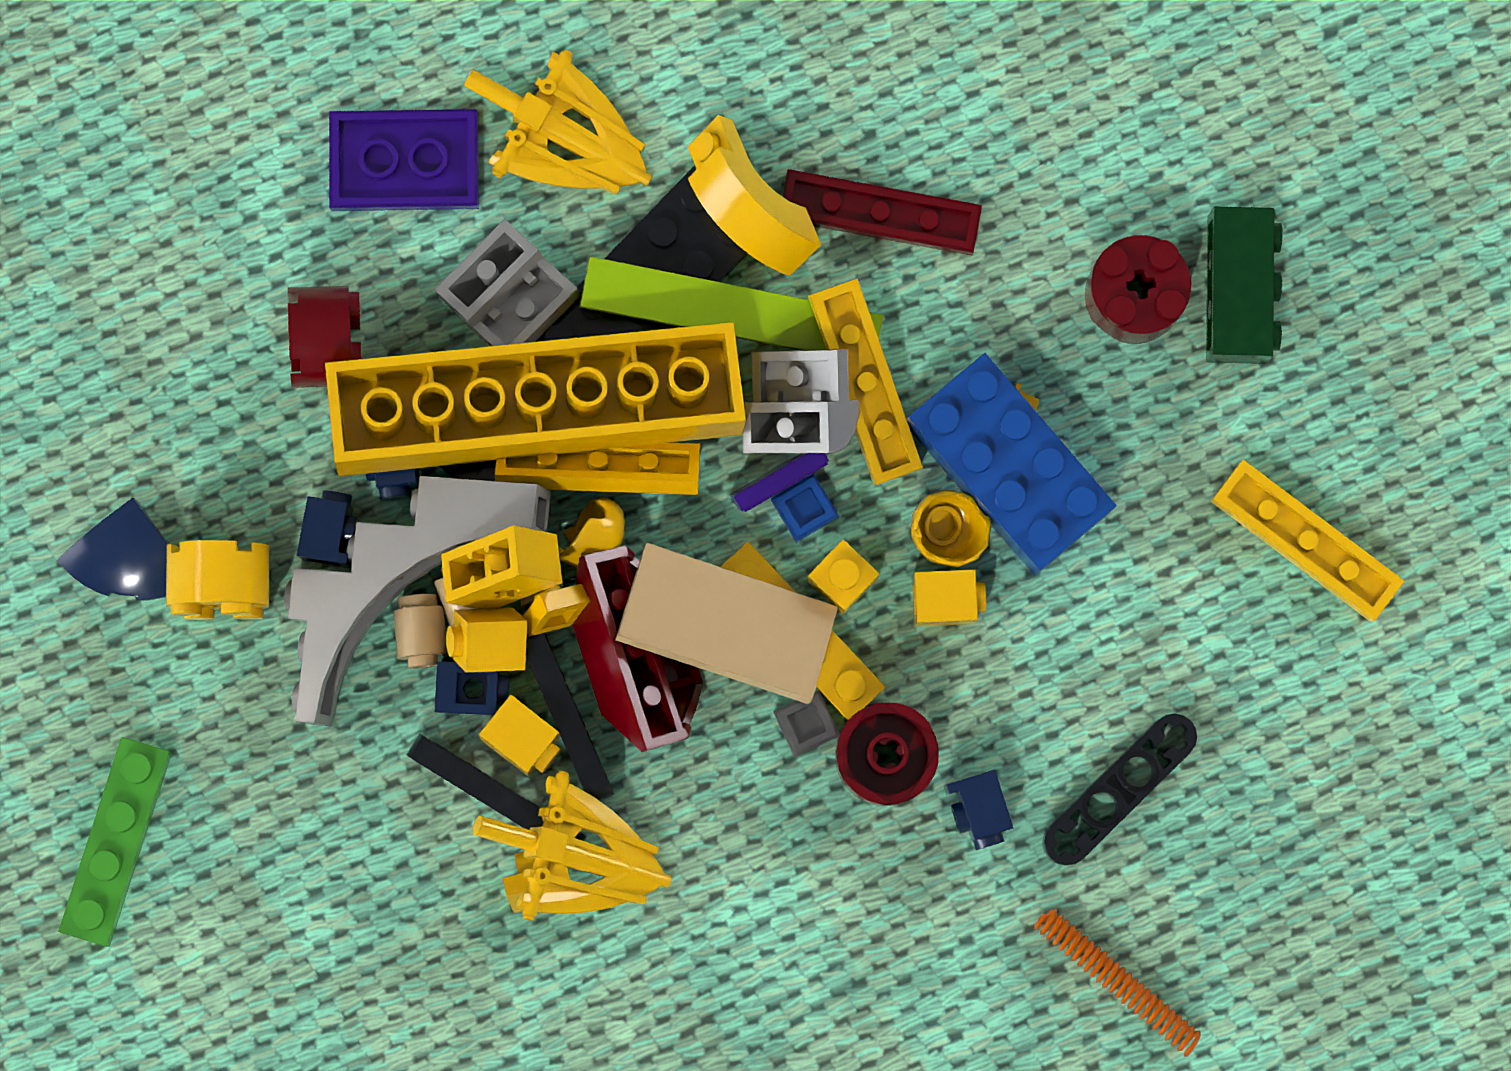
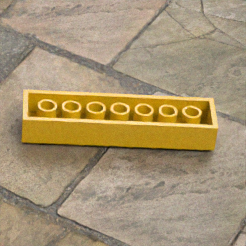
[325,322,746,476]

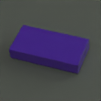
[729,453,829,512]

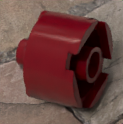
[1085,235,1192,344]
[288,286,362,388]
[835,702,939,806]

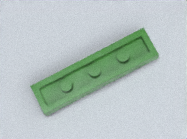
[58,737,172,947]

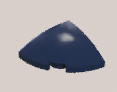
[57,497,170,601]

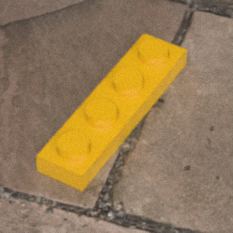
[808,278,923,485]
[495,442,700,495]
[1210,460,1405,622]
[721,542,886,721]

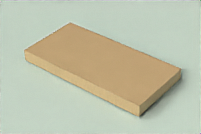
[615,543,838,704]

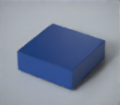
[771,473,839,543]

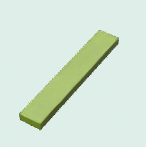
[580,257,883,351]

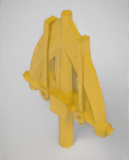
[464,50,653,195]
[473,771,672,921]

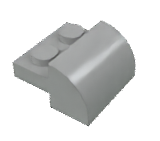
[434,219,581,346]
[743,350,859,453]

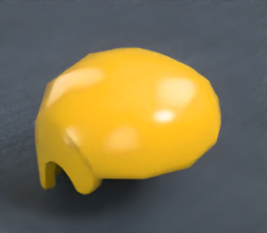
[911,489,991,567]
[558,496,625,569]

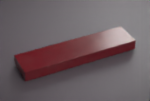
[782,169,982,256]

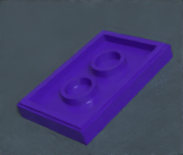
[329,109,479,211]

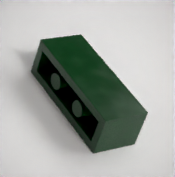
[1206,206,1282,364]

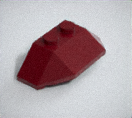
[572,545,703,752]

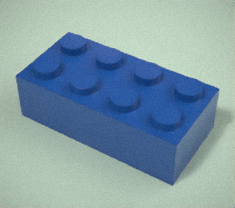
[907,353,1117,576]

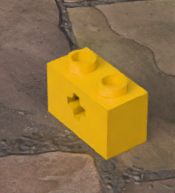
[441,525,562,609]

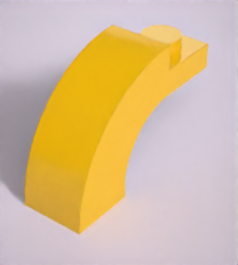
[688,115,821,276]

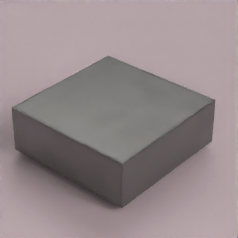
[773,690,840,758]

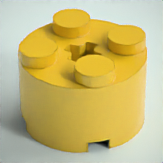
[166,540,270,620]

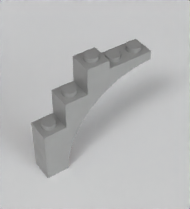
[284,476,551,726]

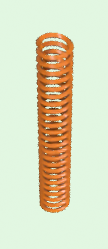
[1034,909,1201,1057]

